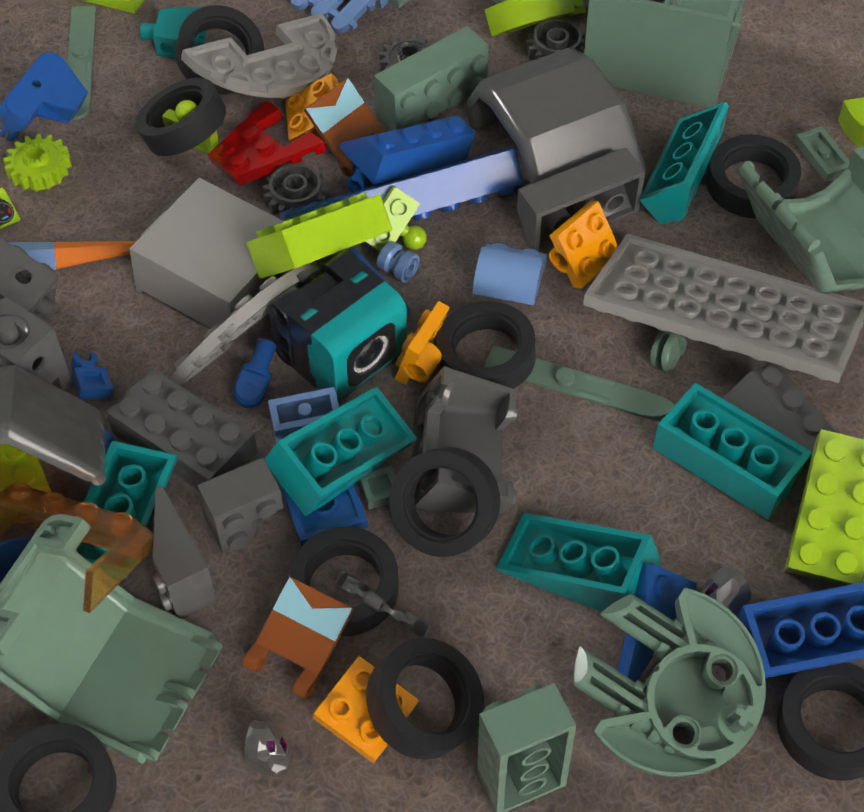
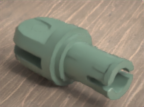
[650,331,687,371]

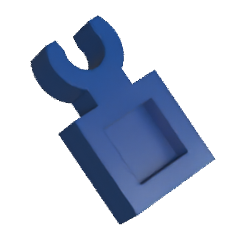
[71,352,114,399]

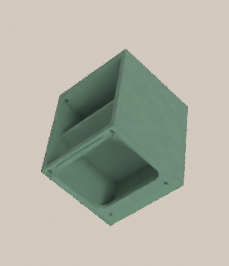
[584,0,745,108]

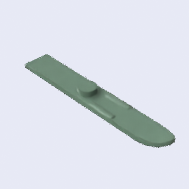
[67,5,96,120]
[484,345,675,419]

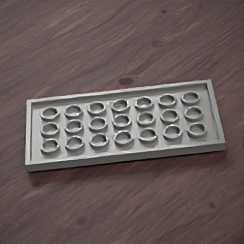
[583,234,864,383]

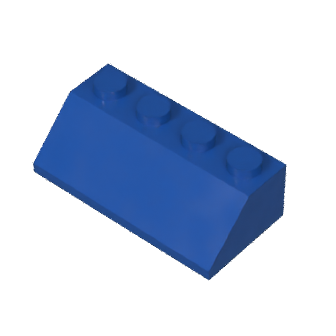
[339,115,476,185]
[737,582,864,678]

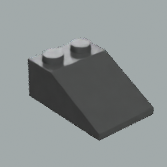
[151,485,217,619]

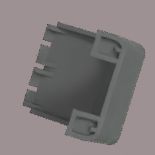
[467,48,650,193]
[0,365,106,486]

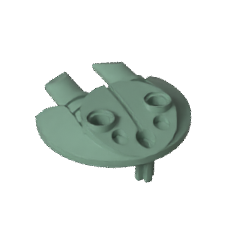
[573,588,766,777]

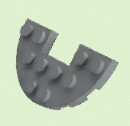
[181,13,337,98]
[170,261,321,386]

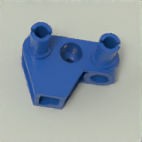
[0,52,88,141]

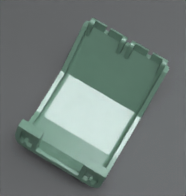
[739,145,864,293]
[0,514,223,764]

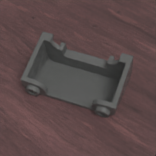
[411,366,518,514]

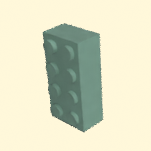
[374,26,489,131]
[477,683,576,812]

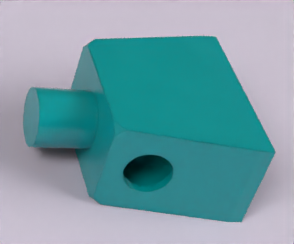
[140,7,208,59]

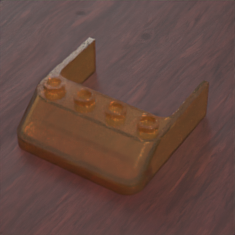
[0,483,153,613]

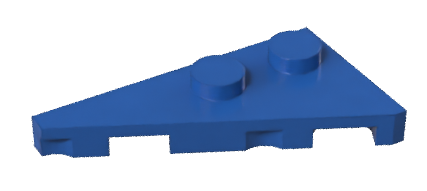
[618,563,697,682]

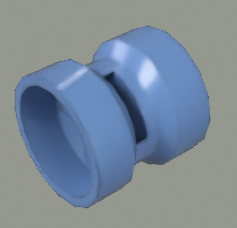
[376,241,420,283]

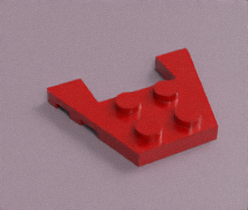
[208,100,327,186]

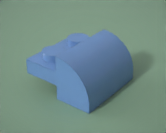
[472,243,548,305]
[268,387,339,443]

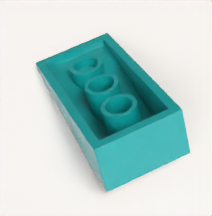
[265,386,418,516]
[496,512,661,612]

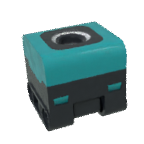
[268,249,407,402]

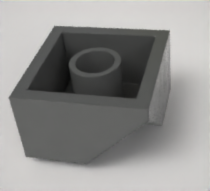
[197,457,283,553]

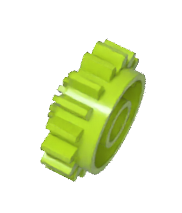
[3,134,72,192]

